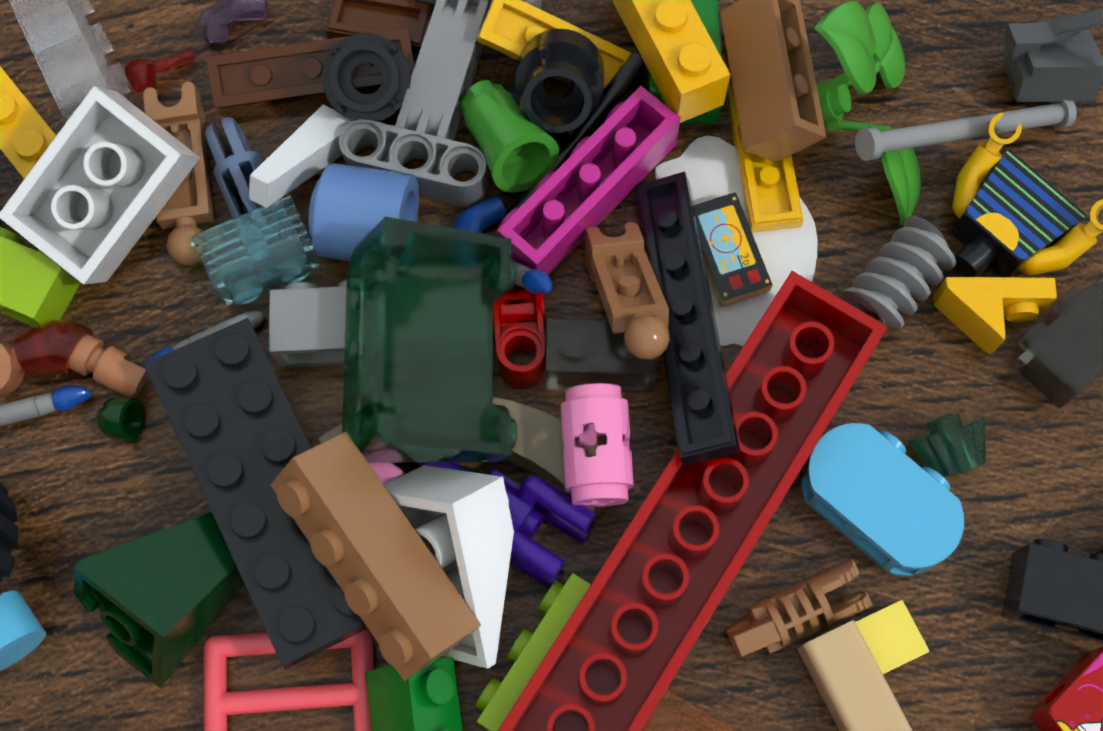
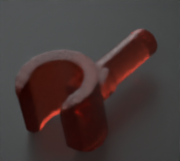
[125,48,195,92]

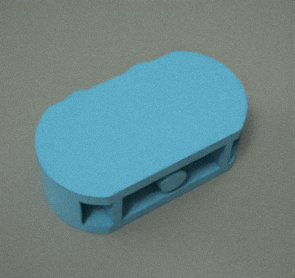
[800,423,964,577]

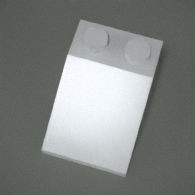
[384,465,514,669]

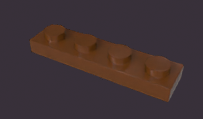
[205,28,415,108]

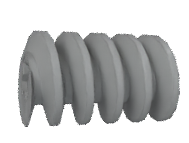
[841,215,956,331]

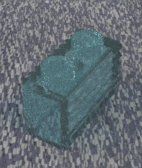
[192,195,321,305]

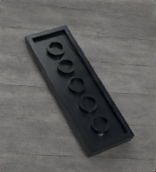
[144,318,368,670]

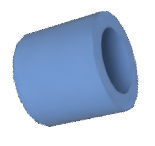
[308,163,419,270]

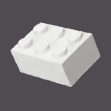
[0,85,200,284]

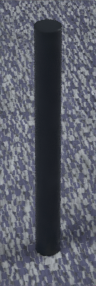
[507,52,647,214]

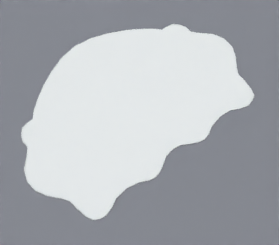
[655,135,818,346]

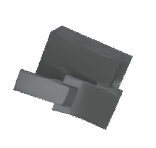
[1002,8,1103,102]

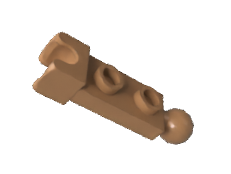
[143,81,214,266]
[585,222,670,360]

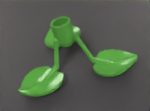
[814,1,921,226]

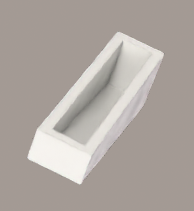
[249,104,352,208]

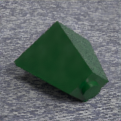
[74,512,244,687]

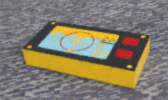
[694,192,773,307]

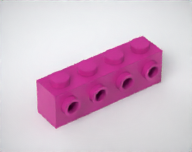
[497,86,681,276]

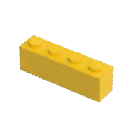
[612,0,730,123]

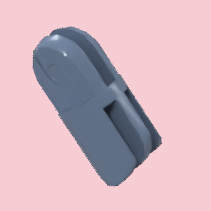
[205,117,284,230]

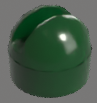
[96,397,145,442]

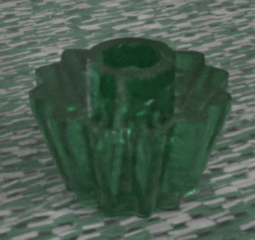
[909,413,986,477]

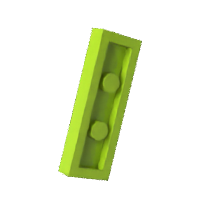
[475,573,591,731]

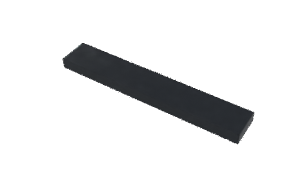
[635,171,741,466]

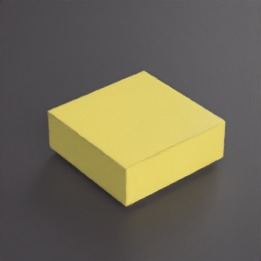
[855,600,930,674]

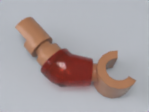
[0,320,147,398]

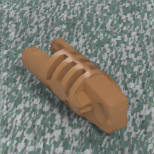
[725,559,873,656]

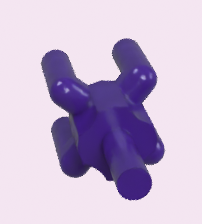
[419,448,596,589]

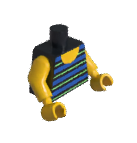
[952,112,1103,277]

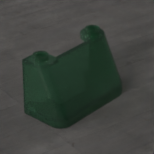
[342,216,517,463]

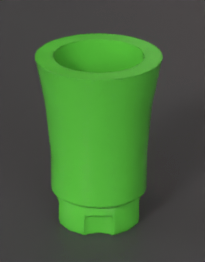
[459,80,559,193]

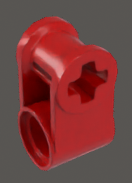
[489,286,546,390]

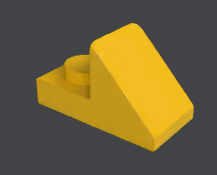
[933,277,1057,354]

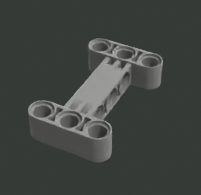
[339,0,543,208]

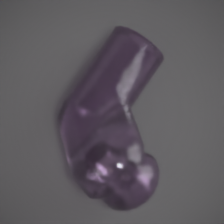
[198,0,268,43]

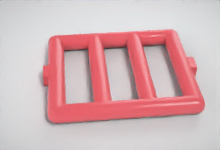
[203,629,375,731]

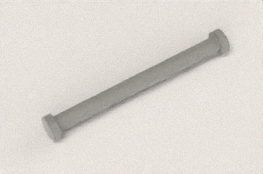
[855,100,1077,161]

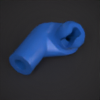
[447,195,507,266]

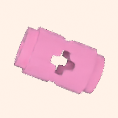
[560,383,634,507]

